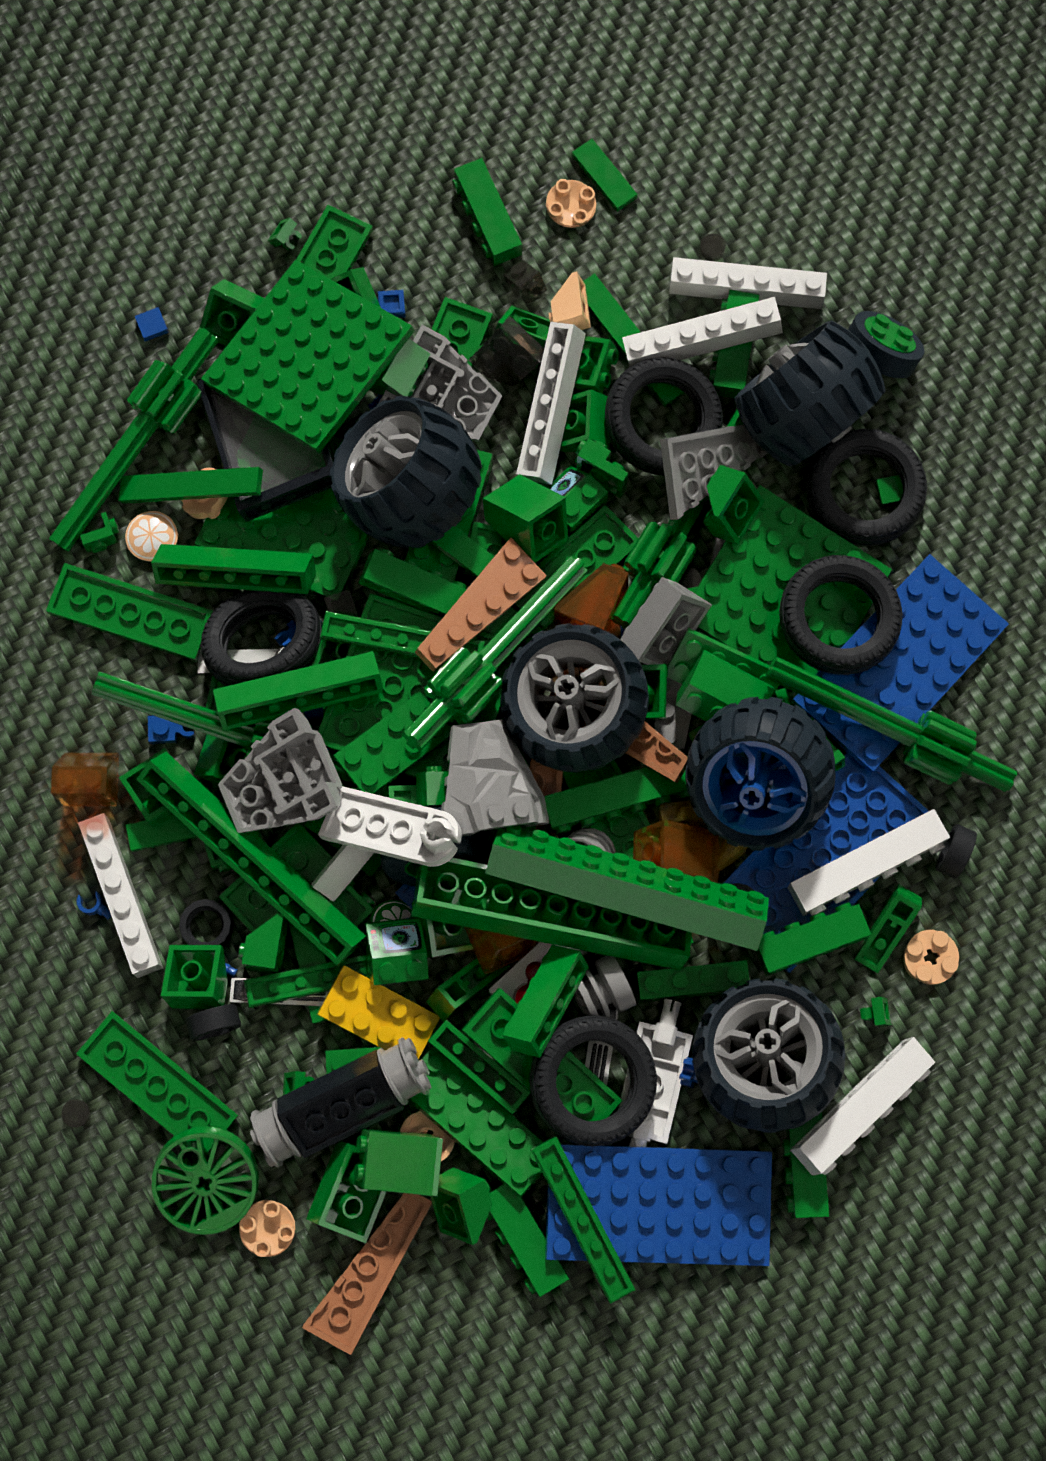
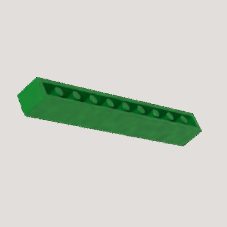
[136,752,366,966]

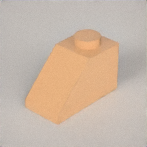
[549,271,591,330]

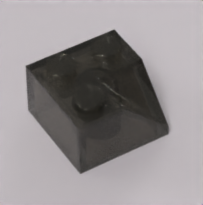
[469,315,544,387]

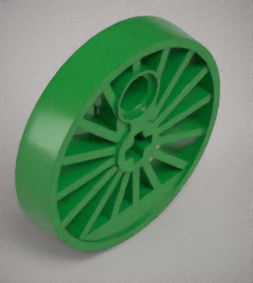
[152,1126,259,1235]

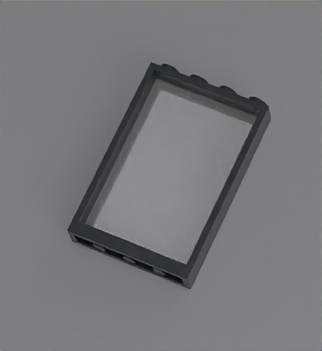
[197,378,334,522]

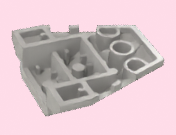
[379,325,502,442]
[218,708,342,833]
[441,719,549,836]

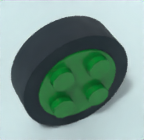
[848,311,925,378]

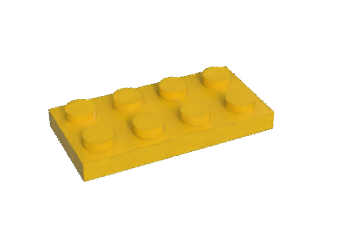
[317,965,440,1059]

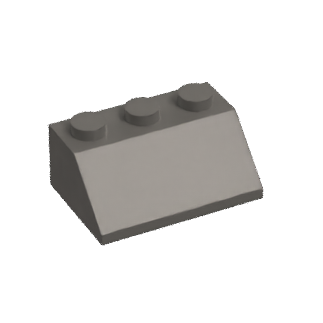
[620,577,712,665]

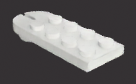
[318,786,462,867]

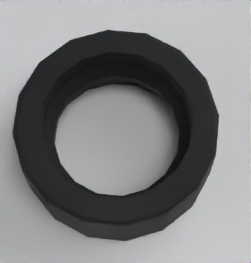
[936,824,977,879]
[179,899,233,947]
[185,1004,241,1041]

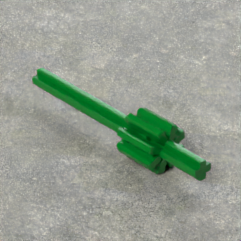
[49,327,219,552]
[611,410,743,629]
[402,556,588,751]
[766,657,1017,792]
[91,671,352,783]

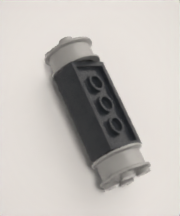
[250,1037,431,1167]

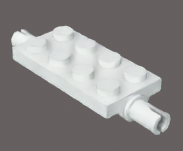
[617,999,693,1147]

